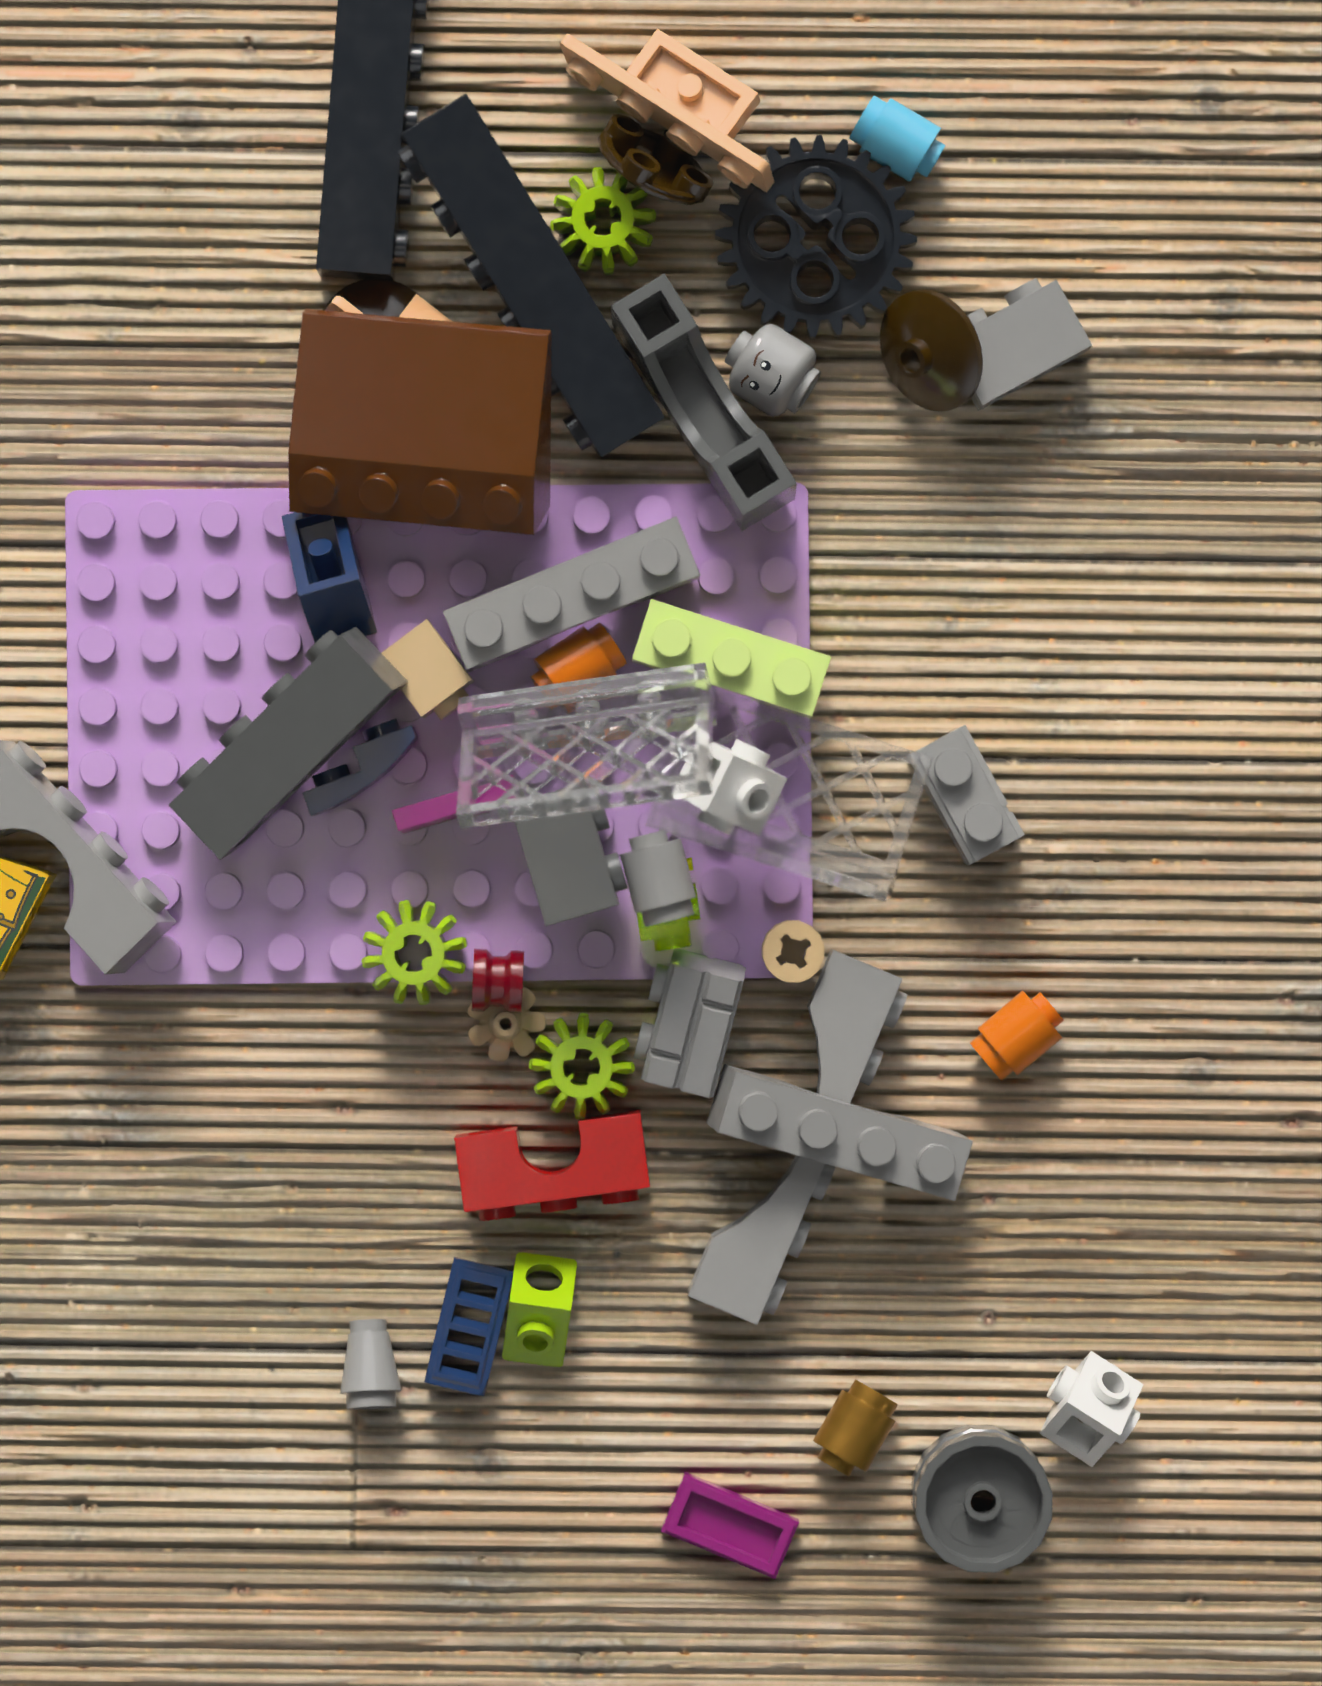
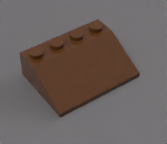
[288,309,552,535]

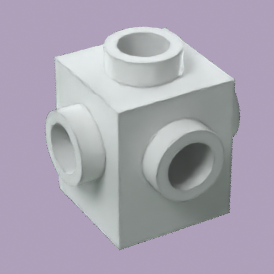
[671,735,787,835]
[1039,1351,1144,1467]

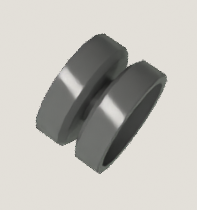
[911,1425,1053,1573]

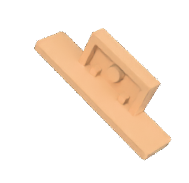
[560,29,774,192]

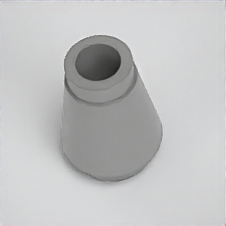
[340,1319,402,1410]

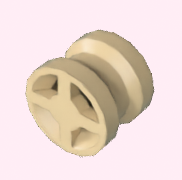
[762,920,824,983]

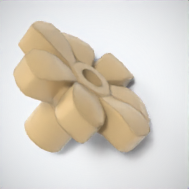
[467,987,546,1062]

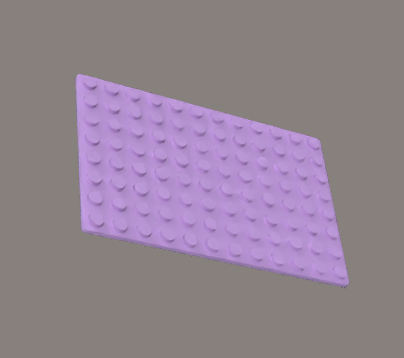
[65,483,813,986]

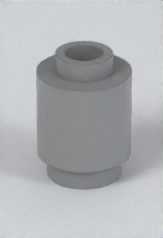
[620,829,696,927]

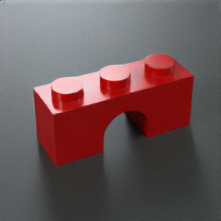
[454,1110,650,1221]

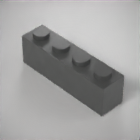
[169,627,408,860]

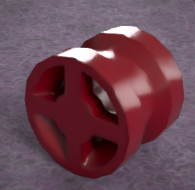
[472,949,524,1013]

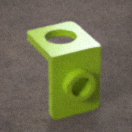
[502,1252,577,1367]

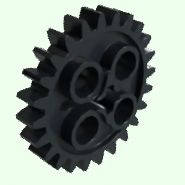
[715,135,917,340]

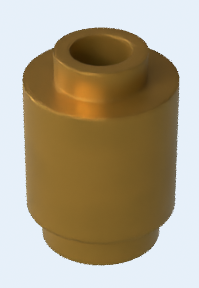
[813,1379,898,1477]

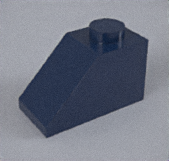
[282,512,377,643]

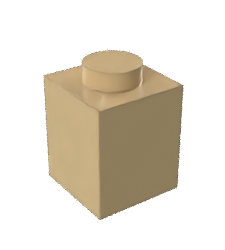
[382,619,475,720]

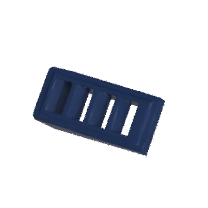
[424,1257,514,1396]

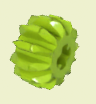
[550,167,656,275]
[362,900,468,1005]
[529,1013,635,1119]

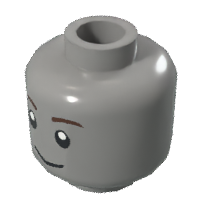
[724,324,821,417]

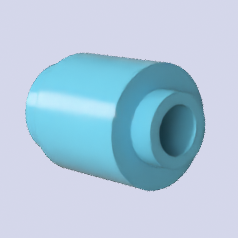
[849,95,946,182]

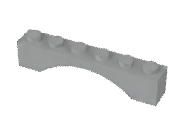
[688,949,908,1325]

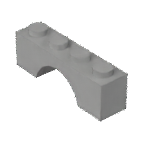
[443,516,700,672]
[0,740,177,974]
[706,1064,973,1201]

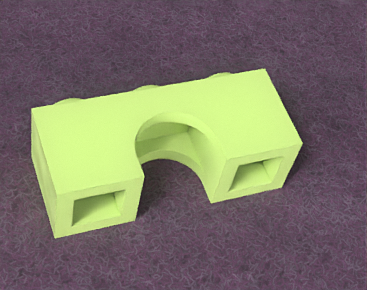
[632,599,831,718]

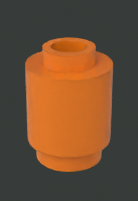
[530,623,627,711]
[970,990,1064,1081]

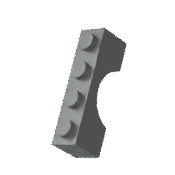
[611,273,797,531]

